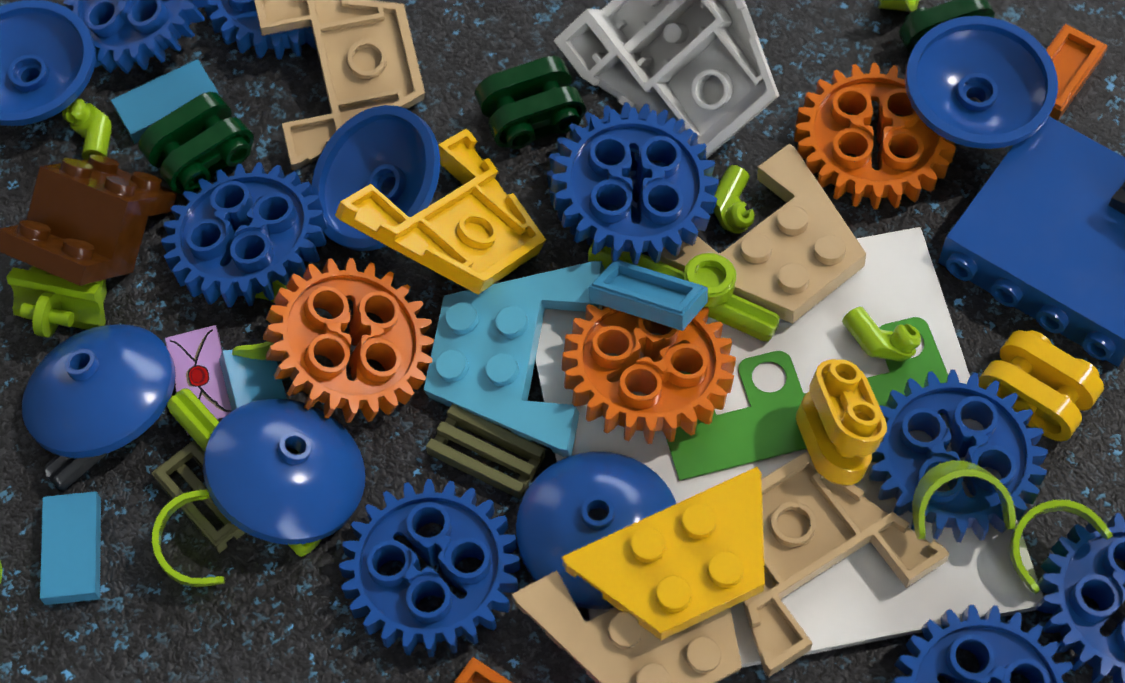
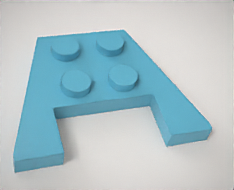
[424,261,605,457]

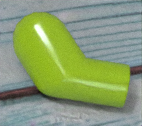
[62,98,112,160]
[714,165,755,234]
[842,307,921,362]

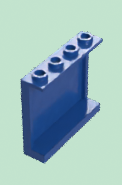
[938,116,1125,367]

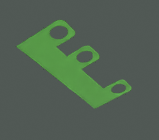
[666,317,948,481]

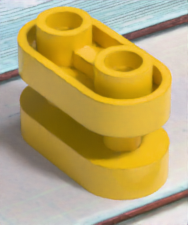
[979,330,1104,441]
[796,359,887,485]

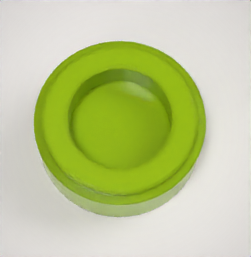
[683,253,736,307]

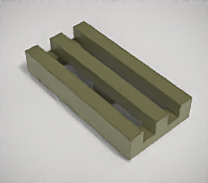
[426,404,546,499]
[151,440,245,554]

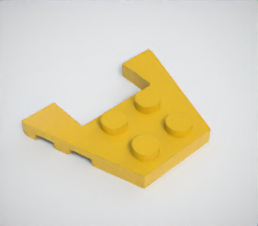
[335,129,546,295]

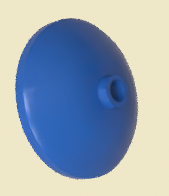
[0,0,96,126]
[905,16,1058,149]
[312,105,440,251]
[22,324,176,458]
[203,398,366,545]
[516,451,677,609]

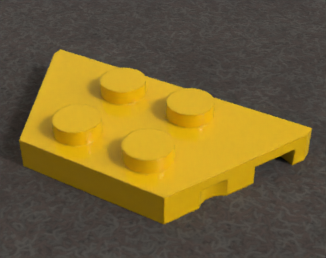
[562,467,765,640]

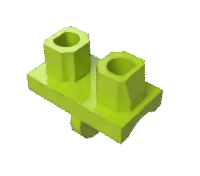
[7,266,107,338]

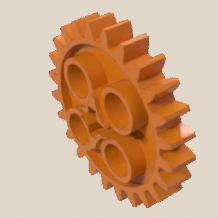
[794,63,956,210]
[263,258,434,423]
[562,304,736,444]

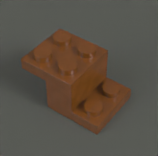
[0,155,178,286]

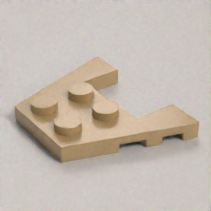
[254,0,425,170]
[649,143,866,324]
[742,452,950,677]
[512,571,742,683]

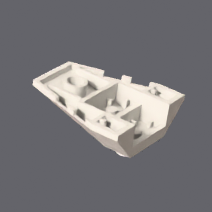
[553,0,779,159]

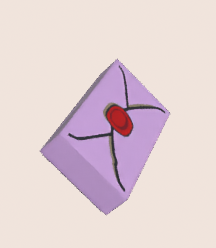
[165,325,232,435]

